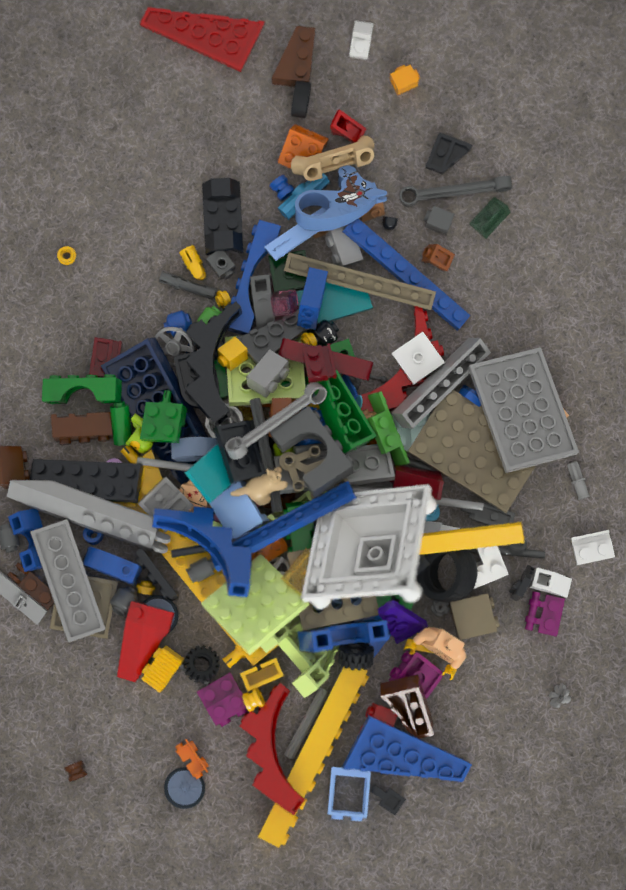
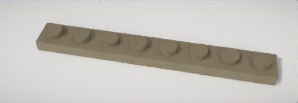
[284,252,436,310]

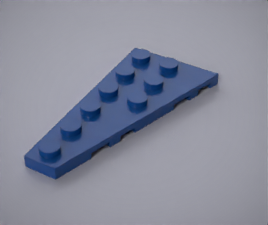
[342,715,472,782]

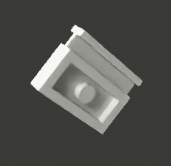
[570,530,615,565]

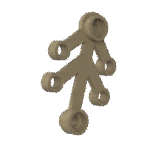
[279,445,350,499]

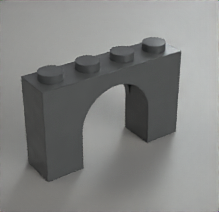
[270,406,354,498]

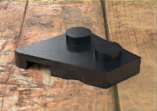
[425,132,473,175]

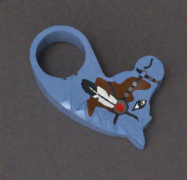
[295,165,387,231]

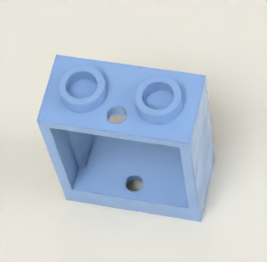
[327,767,371,821]

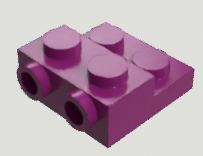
[389,651,445,699]
[197,673,248,727]

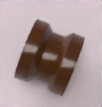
[64,760,87,782]

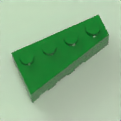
[314,370,377,455]
[283,501,314,577]

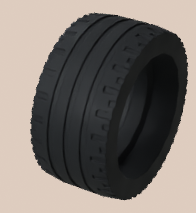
[417,549,478,602]

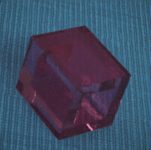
[270,290,299,316]

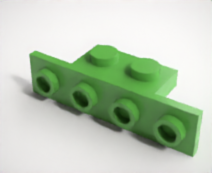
[367,391,410,466]

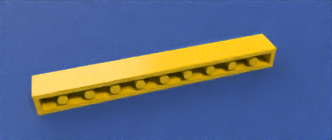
[258,666,369,848]

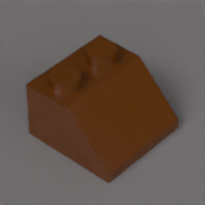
[0,446,30,489]

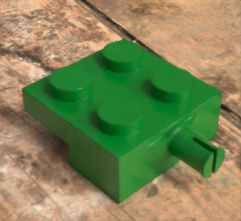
[140,390,187,443]

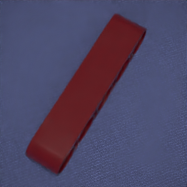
[278,338,374,381]

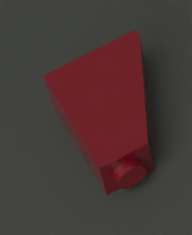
[389,465,444,500]

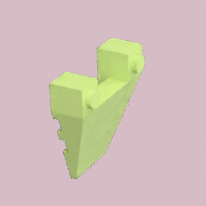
[260,607,340,698]

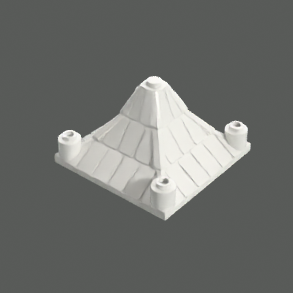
[301,485,437,609]

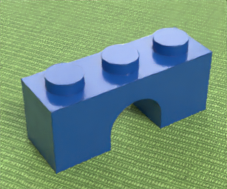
[8,509,43,572]

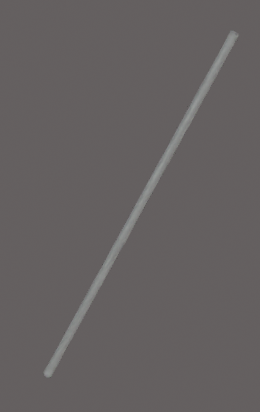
[137,457,484,511]

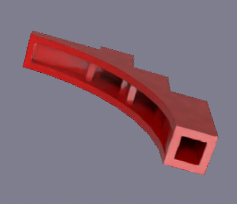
[361,306,444,412]
[239,683,305,816]

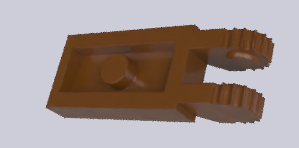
[7,562,54,610]

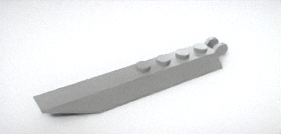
[7,480,170,553]

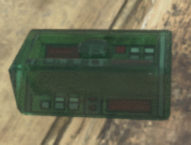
[469,197,511,239]

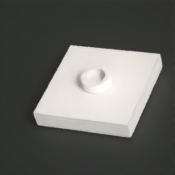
[391,332,445,385]

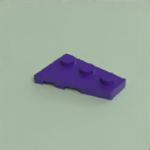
[378,600,428,644]

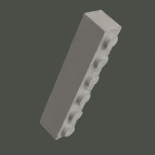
[391,338,491,429]

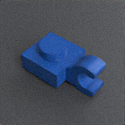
[458,385,481,407]

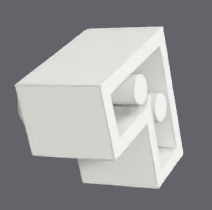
[474,546,509,589]

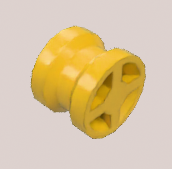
[242,688,265,712]

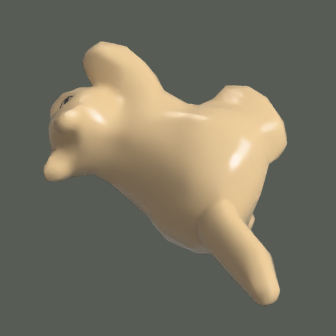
[230,467,288,505]

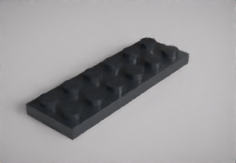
[29,459,143,503]

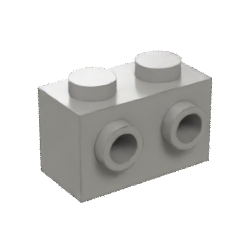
[325,225,363,267]
[247,349,290,398]

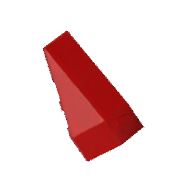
[117,601,174,682]

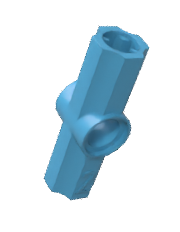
[278,173,330,220]

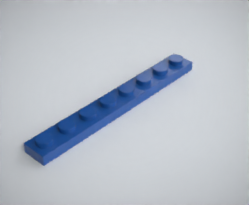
[342,218,471,331]
[210,481,356,572]

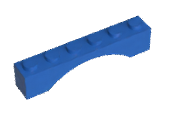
[228,220,281,335]

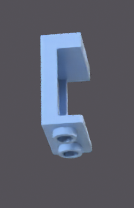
[209,481,269,539]

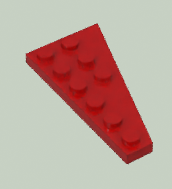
[140,7,265,72]

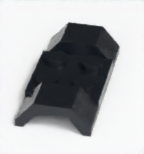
[202,178,243,255]

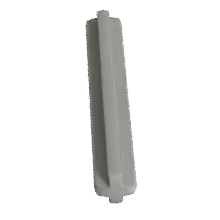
[284,688,328,759]

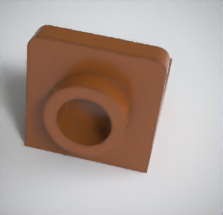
[421,244,455,271]

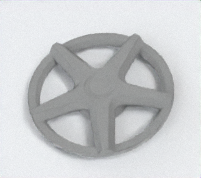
[155,327,195,366]

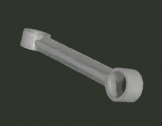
[225,382,327,459]

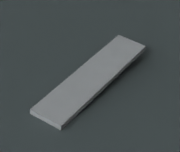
[0,571,48,625]

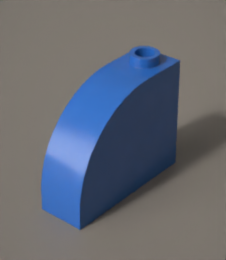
[82,546,142,587]

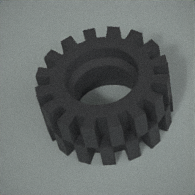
[338,642,374,671]
[183,645,220,683]

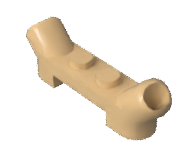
[291,135,374,181]

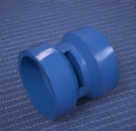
[269,175,295,201]

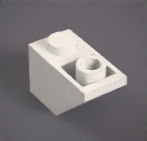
[530,567,572,598]

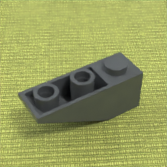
[250,274,276,329]

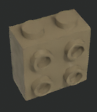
[449,593,499,641]

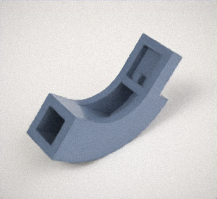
[171,437,218,463]

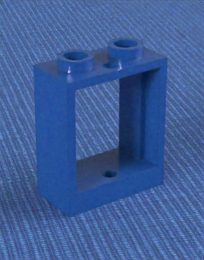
[297,267,328,330]

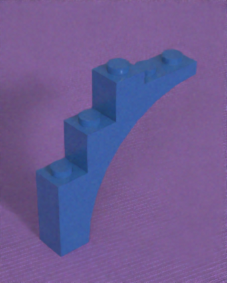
[152,506,251,598]

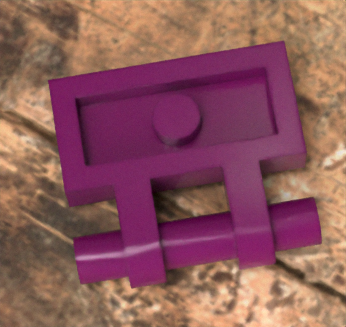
[525,592,565,637]

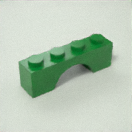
[42,374,122,404]

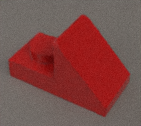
[330,110,366,143]

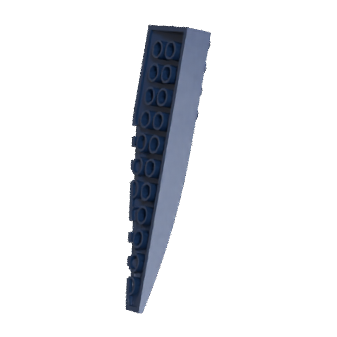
[101,337,251,534]

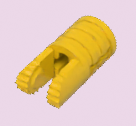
[179,245,207,280]

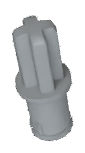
[567,461,590,500]

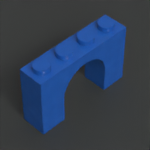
[297,620,389,652]

